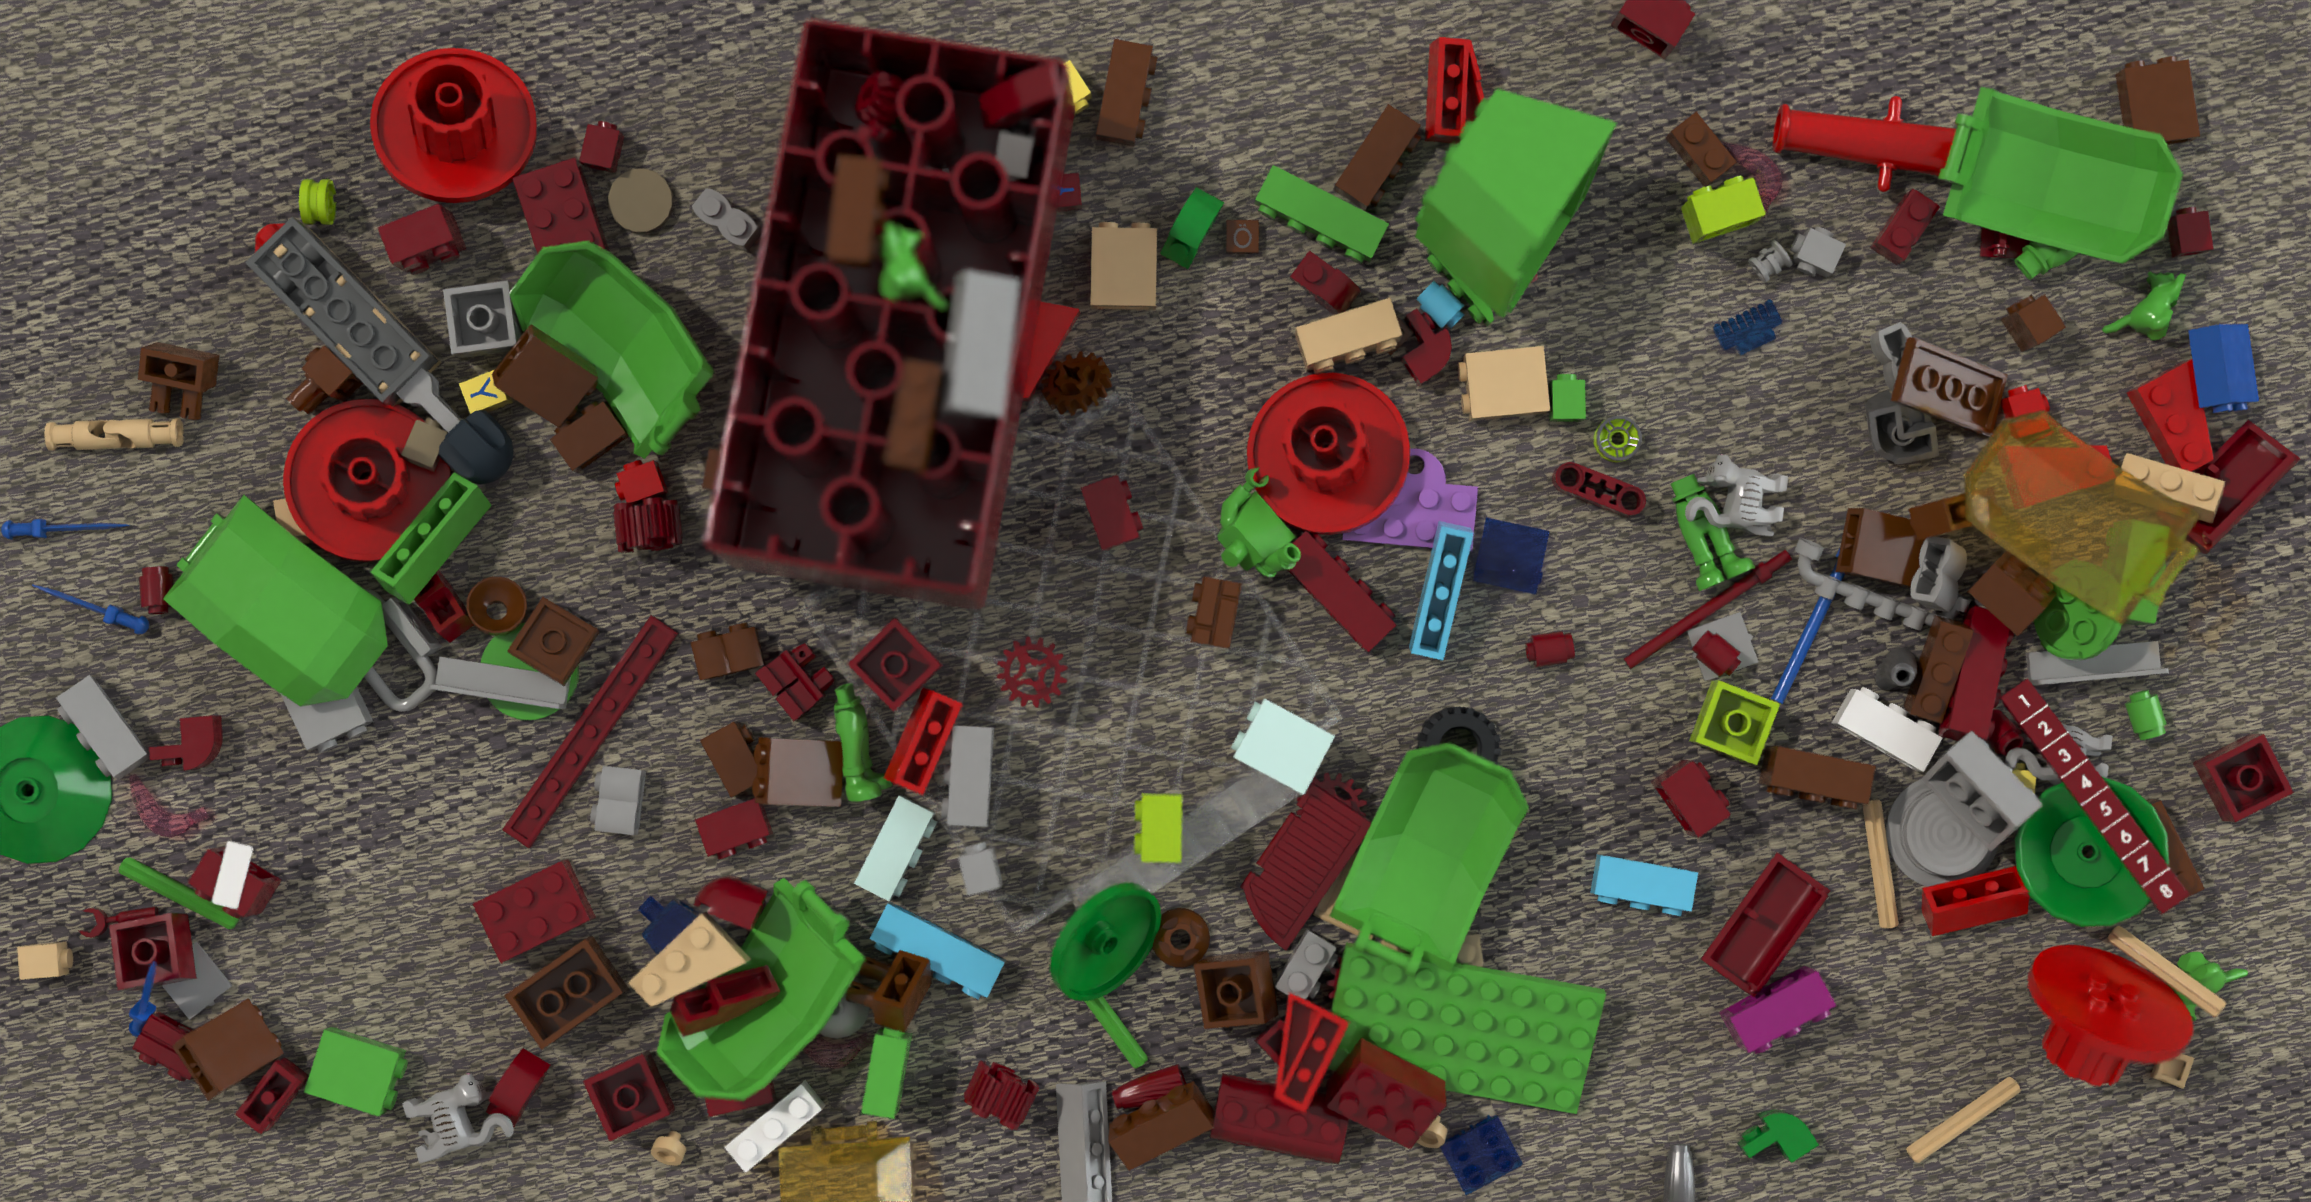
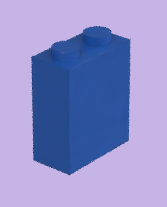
[2188,324,2259,413]

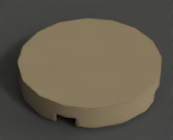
[608,168,674,233]

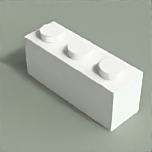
[1832,687,1943,772]
[725,1080,826,1173]

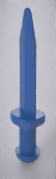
[1,519,130,540]
[32,584,149,635]
[129,961,156,1037]

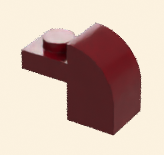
[1290,250,1361,315]
[1401,308,1452,387]
[149,715,223,771]
[486,1048,550,1128]

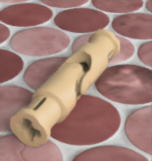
[44,418,183,451]

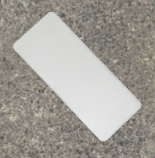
[212,841,253,909]

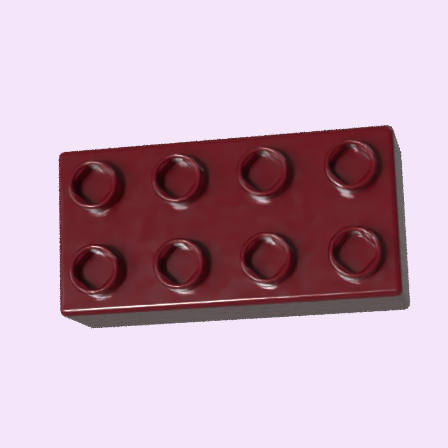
[705,20,1075,610]

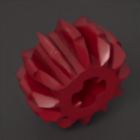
[854,71,906,128]

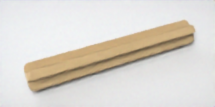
[1862,799,1899,929]
[2108,926,2226,1017]
[1906,1077,2021,1163]

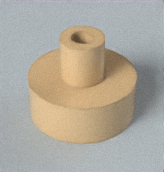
[1417,1115,1447,1148]
[651,1131,686,1166]

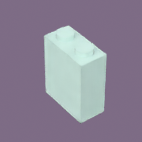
[1231,699,1335,795]

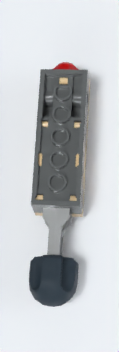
[245,217,514,485]

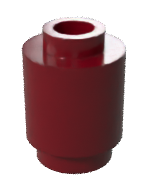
[139,566,173,615]
[1691,630,1742,677]
[1525,631,1575,668]
[1985,709,2024,757]

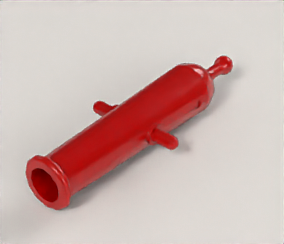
[1772,96,1956,192]

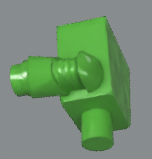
[1217,468,1301,577]

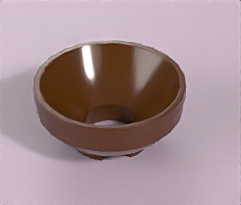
[466,577,527,636]
[1152,908,1210,968]

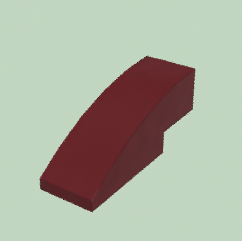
[979,62,1062,129]
[414,570,474,643]
[670,965,780,1037]

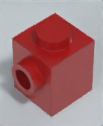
[2001,385,2051,437]
[615,460,669,505]

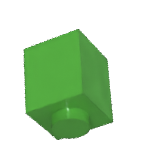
[1549,374,1586,422]

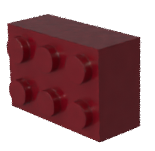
[512,157,610,254]
[473,859,596,963]
[1326,1038,1446,1149]

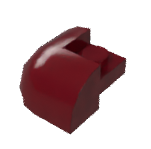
[693,875,769,930]

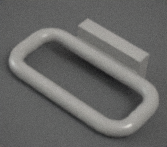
[364,588,442,712]

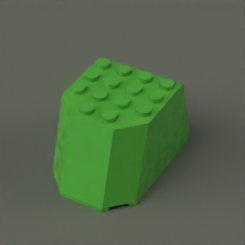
[1415,89,1617,318]

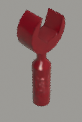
[858,117,898,145]
[78,906,159,937]

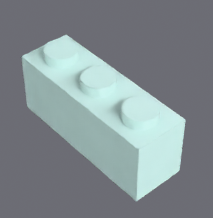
[854,795,938,901]

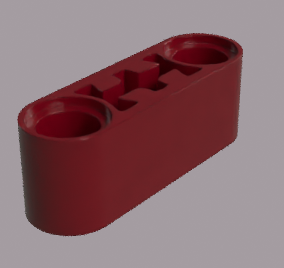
[1552,462,1646,517]

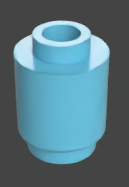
[1416,281,1464,329]

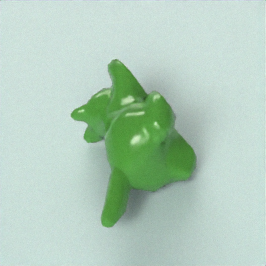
[880,223,948,310]
[2102,272,2186,341]
[2167,951,2248,1021]

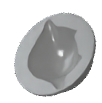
[1886,779,1999,887]

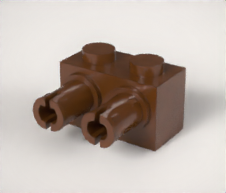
[138,342,220,420]
[286,345,364,415]
[846,950,932,1033]

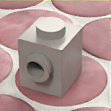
[1790,227,1846,278]

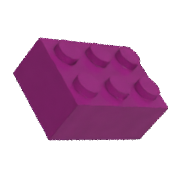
[1719,965,1836,1054]

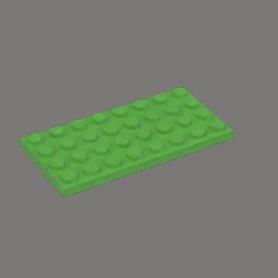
[1328,942,1606,1114]

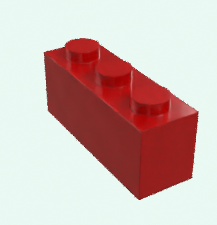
[884,688,962,795]
[1921,866,2029,936]

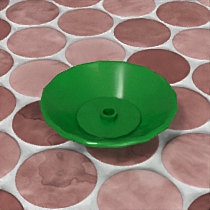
[0,715,112,864]
[2015,777,2169,927]

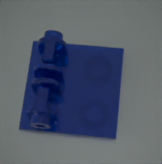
[1472,517,1550,595]
[1440,1115,1523,1196]

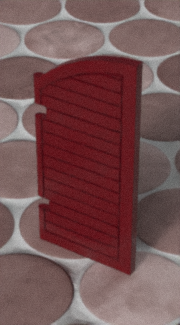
[1240,782,1372,950]

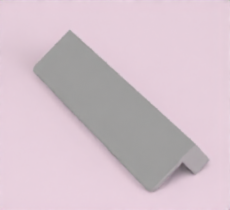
[2026,641,2169,685]
[429,657,571,709]
[1056,1081,1112,1202]

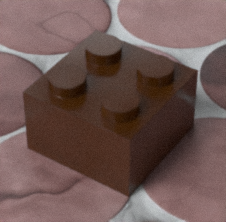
[1968,550,2057,636]
[1194,950,1279,1029]

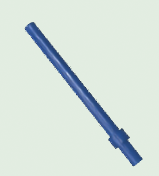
[1771,548,1845,704]

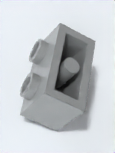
[1274,928,1338,1001]

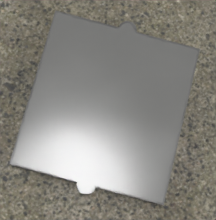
[1687,612,1758,681]
[162,942,232,1020]

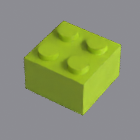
[1681,175,1766,244]
[1689,680,1780,765]
[1134,793,1182,863]

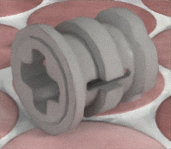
[1748,239,1793,283]

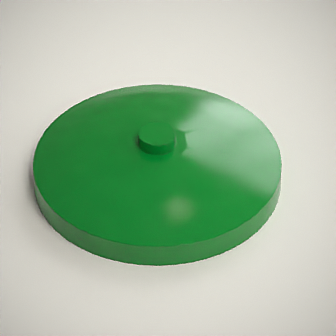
[1050,882,1161,1001]

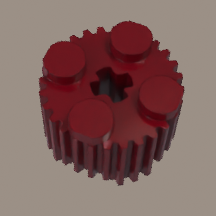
[613,498,683,553]
[963,1060,1040,1130]

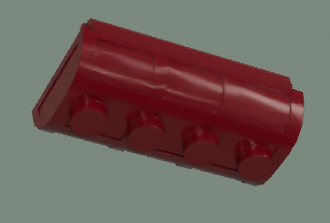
[2157,420,2300,554]
[1701,852,1830,998]
[1209,1073,1349,1164]

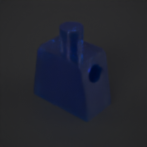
[638,896,701,955]

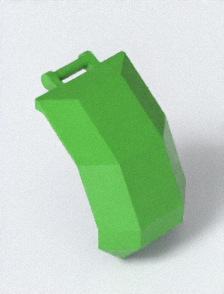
[1938,87,2183,264]
[509,241,713,459]
[163,495,388,707]
[1329,743,1529,977]
[657,878,865,1100]

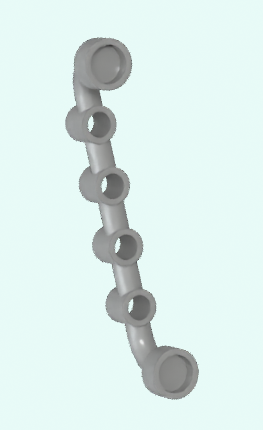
[1794,538,1971,630]

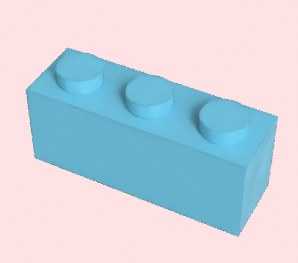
[1590,854,1698,916]

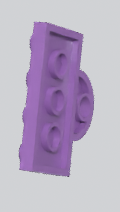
[1342,448,1478,552]

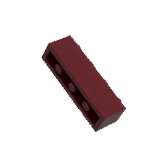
[1288,531,1396,653]
[1938,606,2014,741]

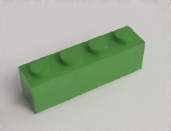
[1254,165,1389,264]
[370,472,492,605]

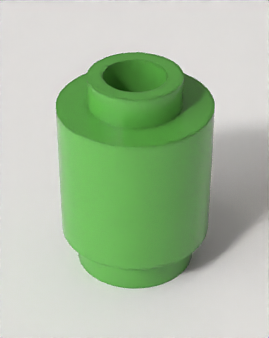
[2125,690,2167,740]

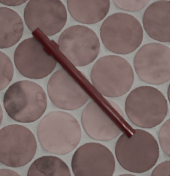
[1623,550,1792,669]

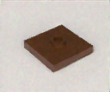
[507,597,599,686]

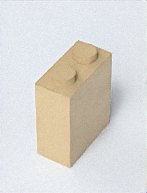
[1090,222,1157,310]
[1458,346,1550,421]

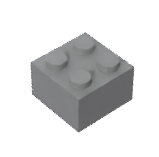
[443,281,522,358]

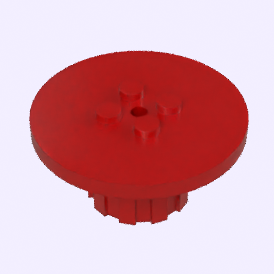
[370,48,537,203]
[1247,373,1410,535]
[283,399,451,562]
[2027,945,2194,1086]

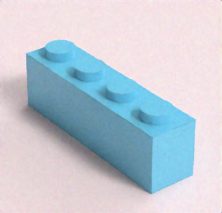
[1409,521,1474,660]
[870,902,1006,999]

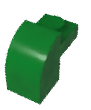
[1160,187,1224,269]
[1737,1109,1819,1163]

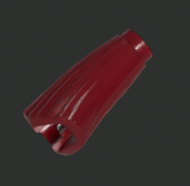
[1112,1064,1187,1109]

